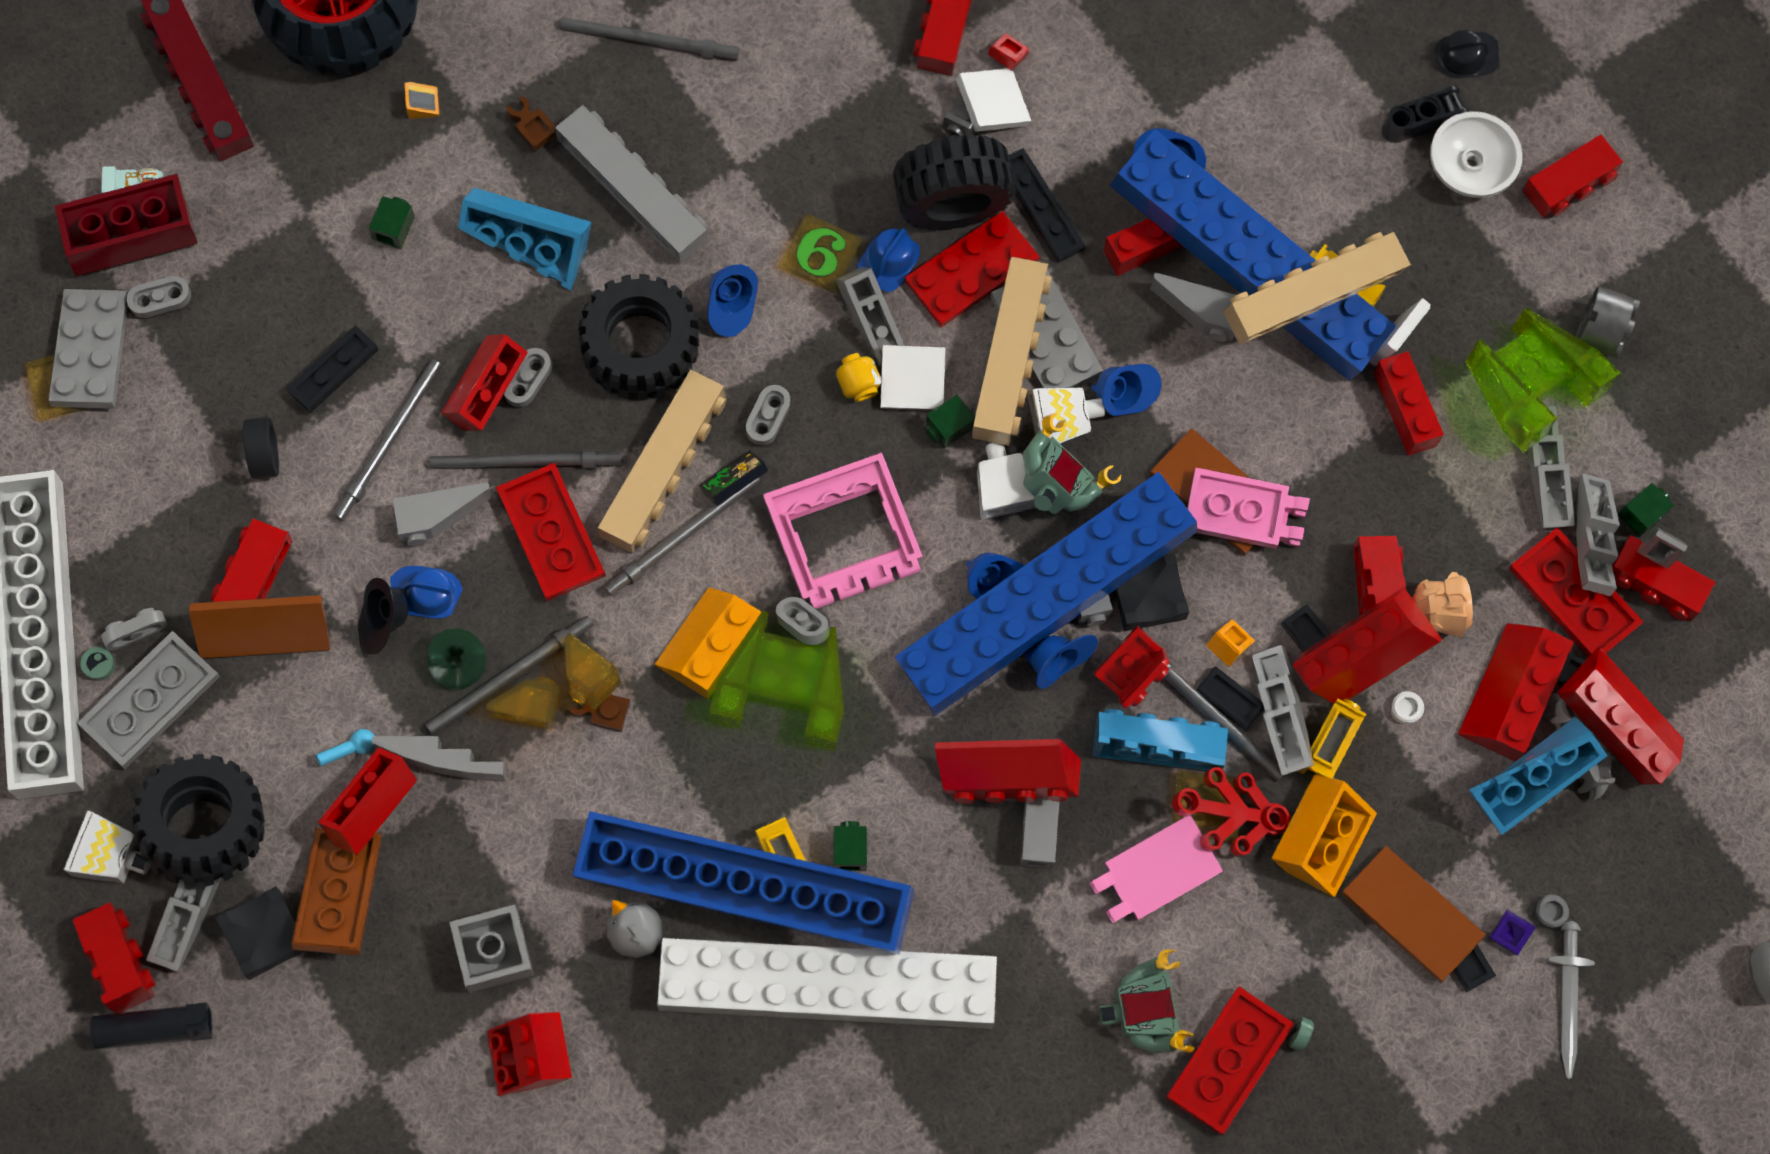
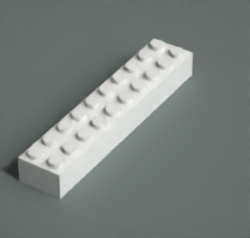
[0,470,84,799]
[658,938,997,1029]

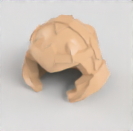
[1411,572,1473,638]

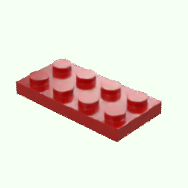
[904,211,1040,328]
[496,462,606,602]
[1508,527,1643,657]
[1166,986,1295,1136]

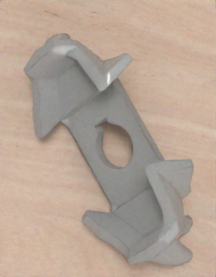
[1544,693,1615,800]

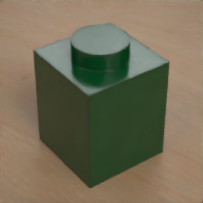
[369,196,415,249]
[925,394,975,449]
[1618,483,1674,538]
[833,821,867,871]

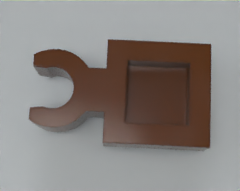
[506,96,557,152]
[570,691,630,732]

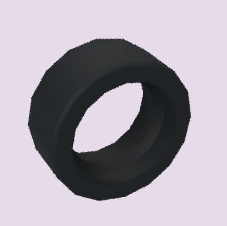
[243,417,279,479]

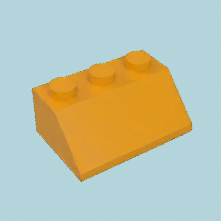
[655,587,762,699]
[1271,774,1377,897]

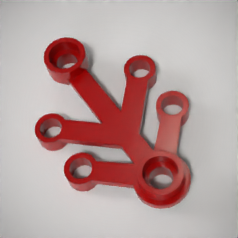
[1172,767,1290,857]

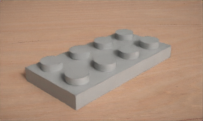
[990,270,1103,388]
[49,289,128,408]
[77,631,220,769]

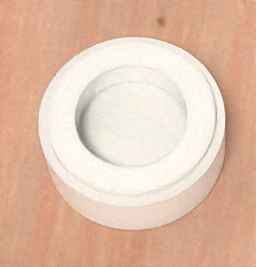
[1391,691,1424,725]

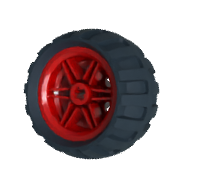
[252,0,418,76]

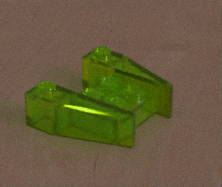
[1466,307,1620,452]
[709,611,844,752]

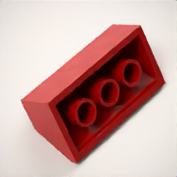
[1292,587,1442,704]
[1458,623,1574,761]
[1557,647,1684,785]
[935,739,1081,804]

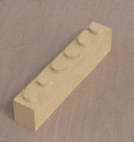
[1223,232,1411,345]
[972,257,1052,446]
[598,369,727,554]

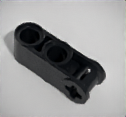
[1381,86,1471,143]

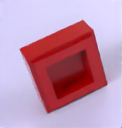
[987,33,1030,71]

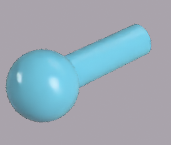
[315,729,375,767]

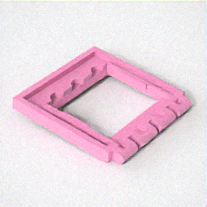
[763,453,923,609]

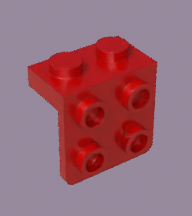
[1094,625,1170,710]

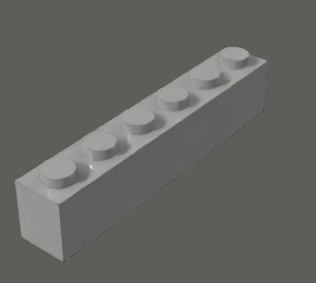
[555,105,708,264]

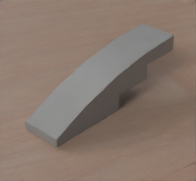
[1522,406,1575,529]
[1576,473,1620,596]
[1637,527,1688,569]
[1252,645,1314,776]
[372,736,506,782]
[146,835,221,971]

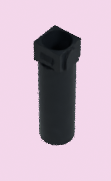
[90,1002,212,1049]

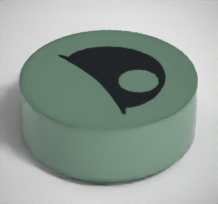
[80,647,115,681]
[1288,1016,1314,1051]

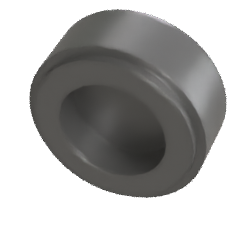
[1534,895,1569,929]

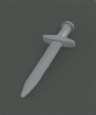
[1546,921,1595,1079]

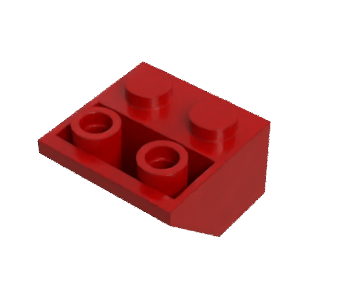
[487,1012,572,1097]

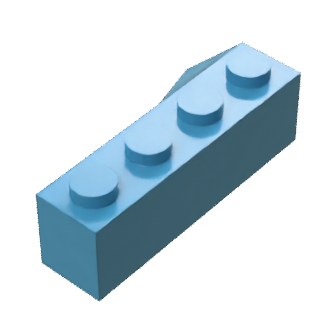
[458,188,592,291]
[1092,709,1228,771]
[1469,717,1607,835]

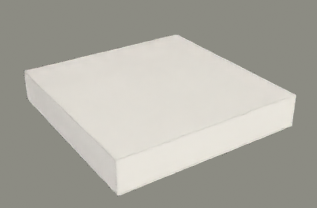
[956,69,1031,132]
[1369,298,1431,366]
[880,345,945,411]

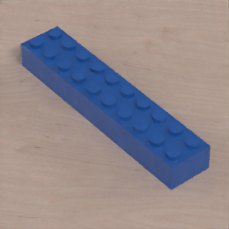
[1109,129,1396,381]
[895,472,1197,716]
[573,811,915,955]

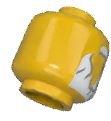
[836,353,881,402]

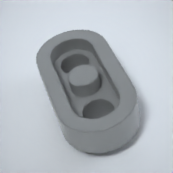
[127,276,191,318]
[504,348,552,407]
[746,385,790,446]
[776,597,830,645]
[101,608,167,650]

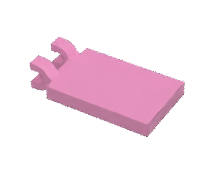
[1187,468,1310,549]
[1089,815,1223,923]

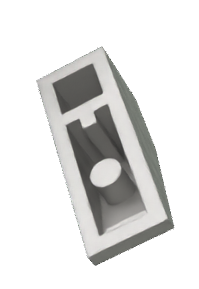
[835,267,905,367]
[1150,272,1236,342]
[393,482,492,546]

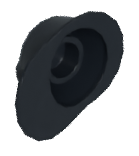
[1433,30,1499,78]
[358,578,408,655]

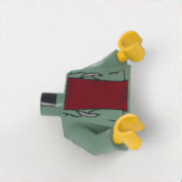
[1023,413,1122,514]
[1098,949,1194,1054]

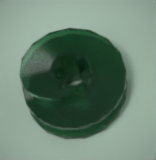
[427,628,486,690]

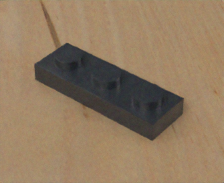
[287,325,379,413]

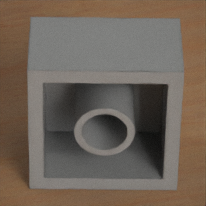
[450,904,534,993]

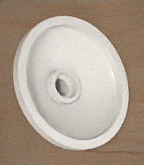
[1430,112,1522,198]

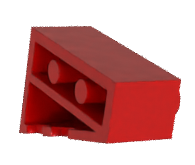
[1353,536,1406,616]
[73,902,156,1013]

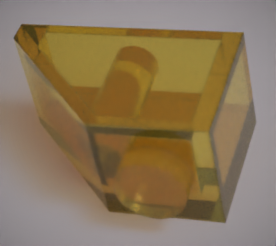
[565,633,621,710]
[486,677,561,730]

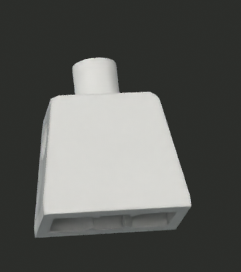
[977,443,1036,520]

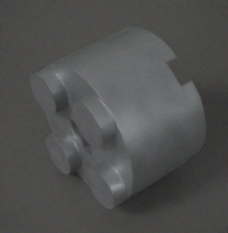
[1575,287,1640,359]

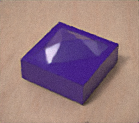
[1489,909,1535,956]

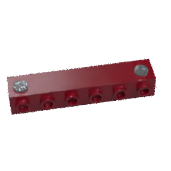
[140,0,254,162]

